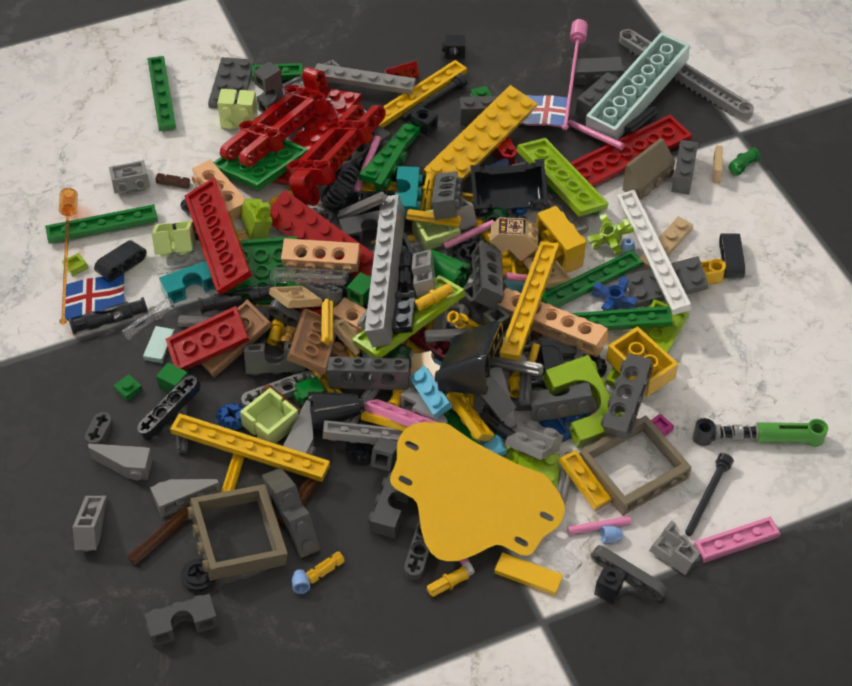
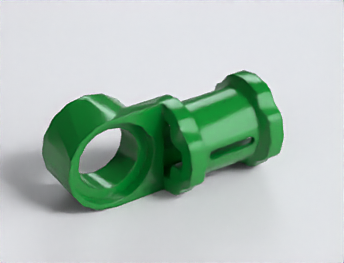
[728,147,761,176]

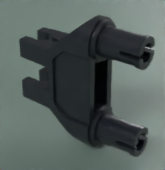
[522,337,577,389]

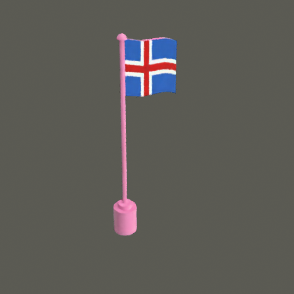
[520,19,588,130]

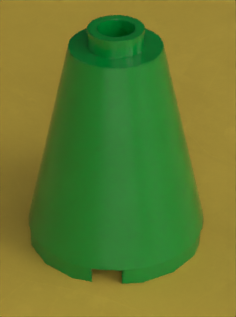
[424,249,472,288]

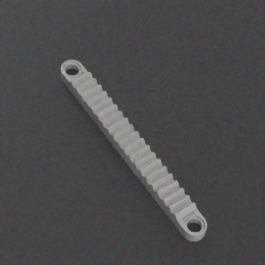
[619,29,754,120]

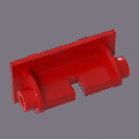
[383,60,419,78]

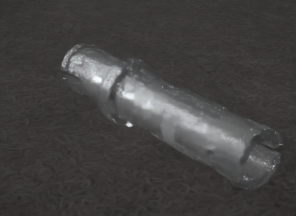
[121,297,175,340]

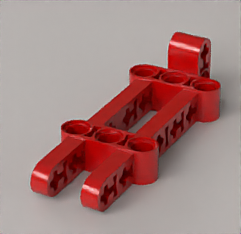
[219,67,329,167]
[287,105,386,206]

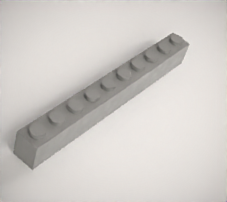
[365,194,406,348]

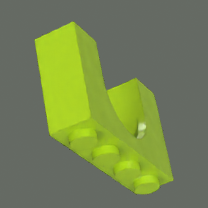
[542,355,622,448]

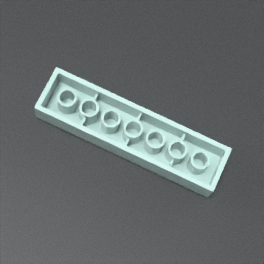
[586,32,690,140]

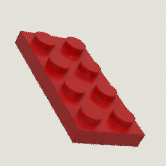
[165,306,250,371]

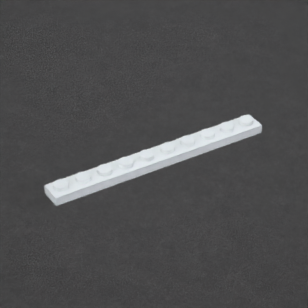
[617,190,692,315]

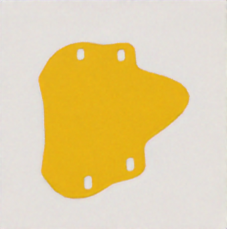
[390,422,565,561]

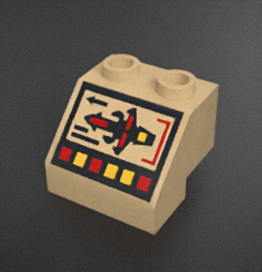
[490,217,539,261]

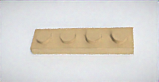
[640,216,694,269]

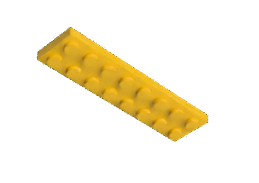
[423,85,538,182]

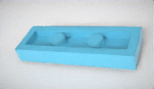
[409,365,453,419]

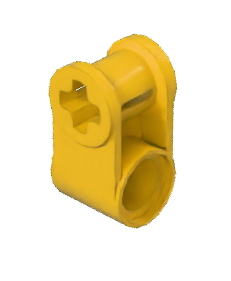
[701,259,726,284]

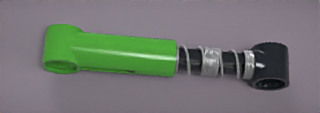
[692,418,828,447]

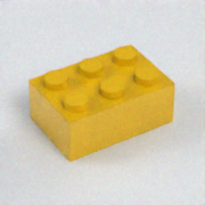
[536,206,586,273]
[606,326,679,398]

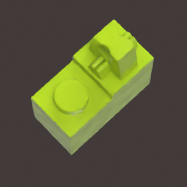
[240,199,273,239]

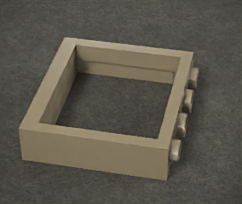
[580,415,692,516]
[187,484,288,581]

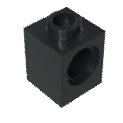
[442,35,465,59]
[410,106,438,137]
[594,565,625,604]

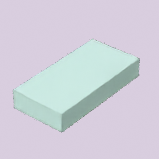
[143,326,175,363]

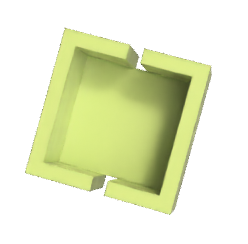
[217,89,258,129]
[412,209,461,250]
[151,220,196,257]
[240,388,299,444]

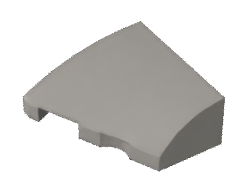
[649,521,700,575]

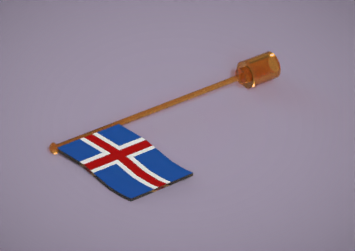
[59,188,124,325]

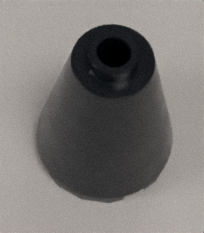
[308,391,365,432]

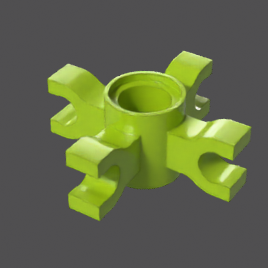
[588,213,634,255]

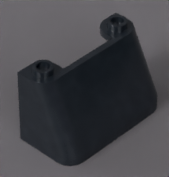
[470,159,548,214]
[435,321,503,395]

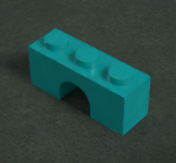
[395,166,423,219]
[159,261,216,305]

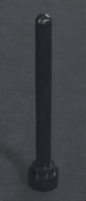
[401,73,468,121]
[685,453,734,536]

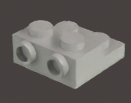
[109,160,150,194]
[505,420,563,460]

